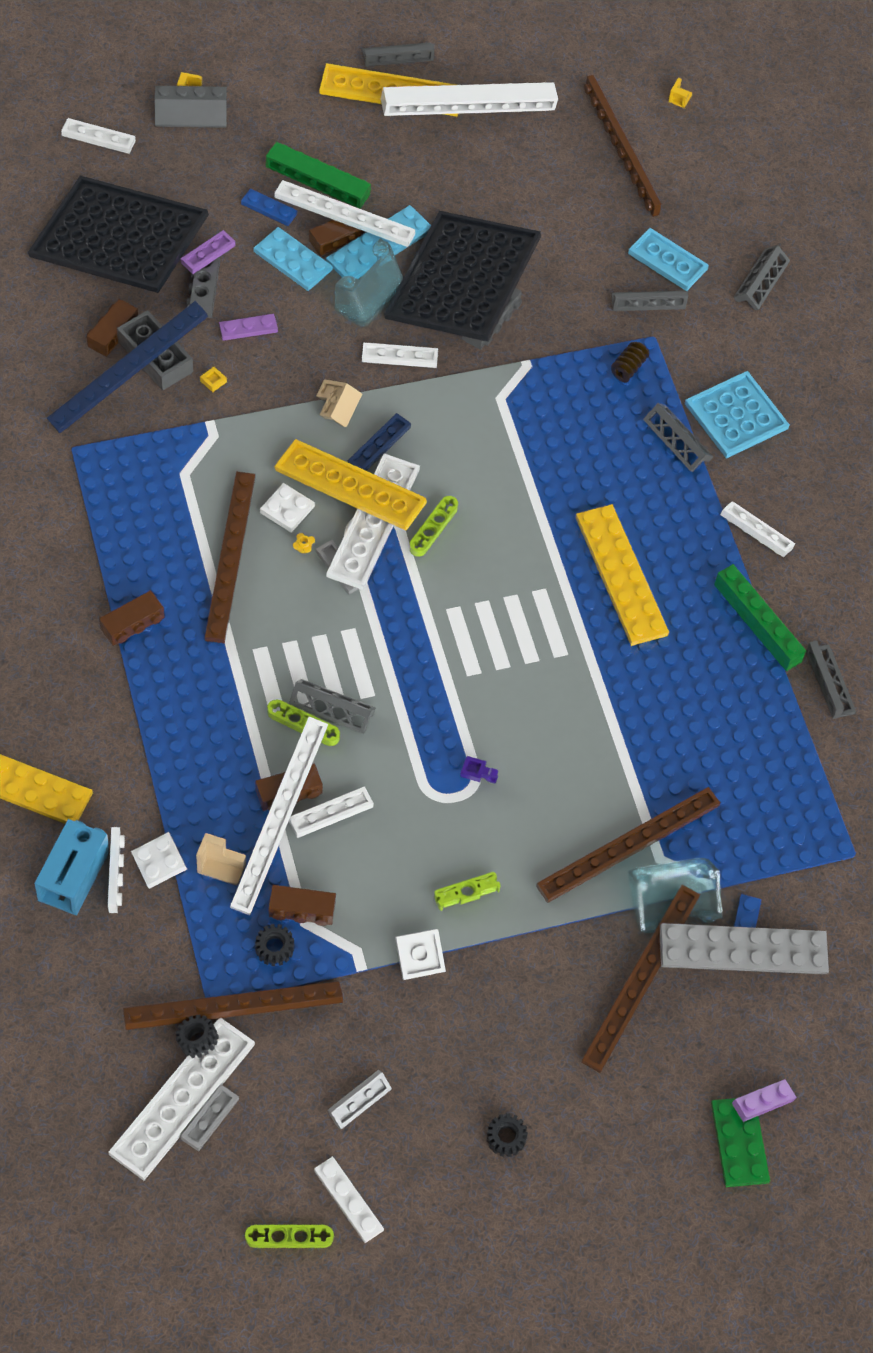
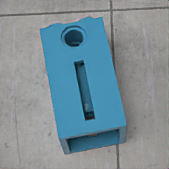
[34,819,109,916]

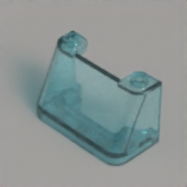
[335,238,404,327]
[628,858,723,933]

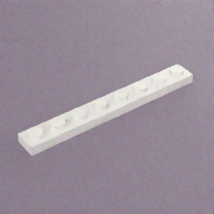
[275,180,416,247]

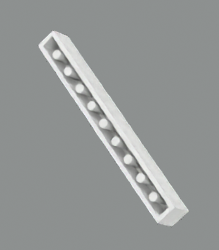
[381,82,558,116]

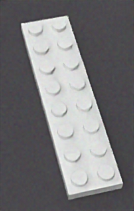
[326,454,420,590]
[108,1018,255,1181]

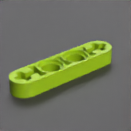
[410,496,458,557]
[267,699,340,746]
[245,1225,334,1248]

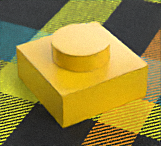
[200,367,227,392]

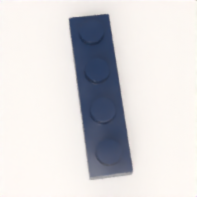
[347,413,411,471]

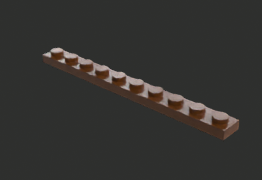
[584,75,661,217]
[205,471,256,644]
[536,787,720,903]
[581,885,701,1073]
[123,981,343,1030]

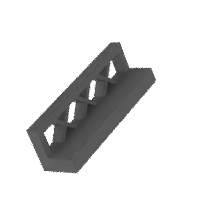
[362,42,435,67]
[734,245,790,310]
[611,291,688,311]
[643,403,713,472]
[806,641,856,719]
[289,679,376,734]

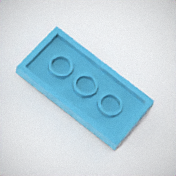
[254,227,333,291]
[628,228,709,291]

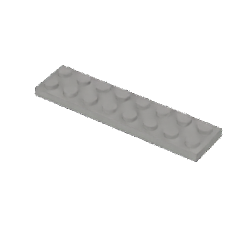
[660,923,829,974]

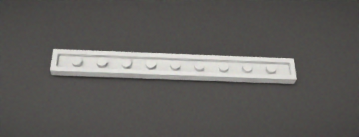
[230,717,328,915]

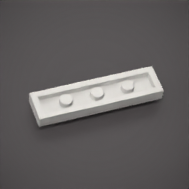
[61,118,136,154]
[362,343,438,368]
[720,501,795,557]
[289,786,374,838]
[108,827,125,913]
[314,1156,384,1243]

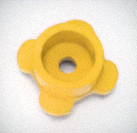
[293,533,315,553]

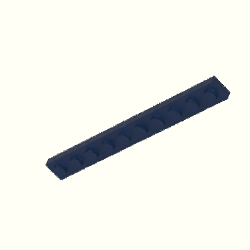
[47,301,208,433]

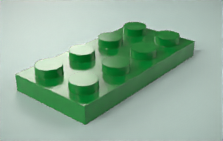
[711,1098,770,1188]

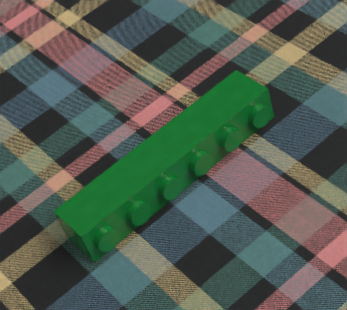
[266,142,371,209]
[714,564,806,672]

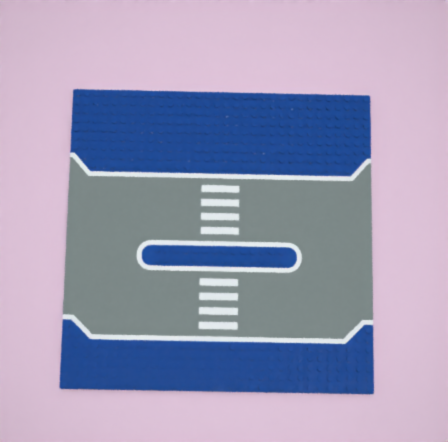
[72,337,856,998]

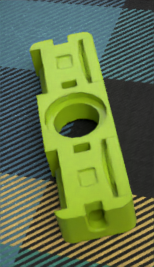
[434,872,501,911]

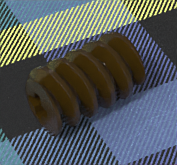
[611,341,650,383]

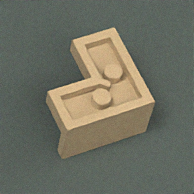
[316,379,362,427]
[196,833,246,885]

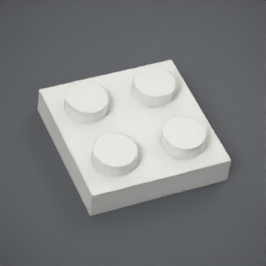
[260,483,315,533]
[131,832,187,889]
[395,929,446,980]

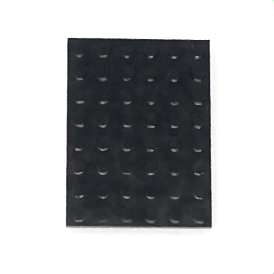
[28,176,209,293]
[384,210,541,342]

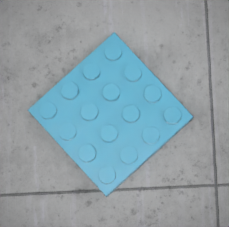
[685,371,790,459]

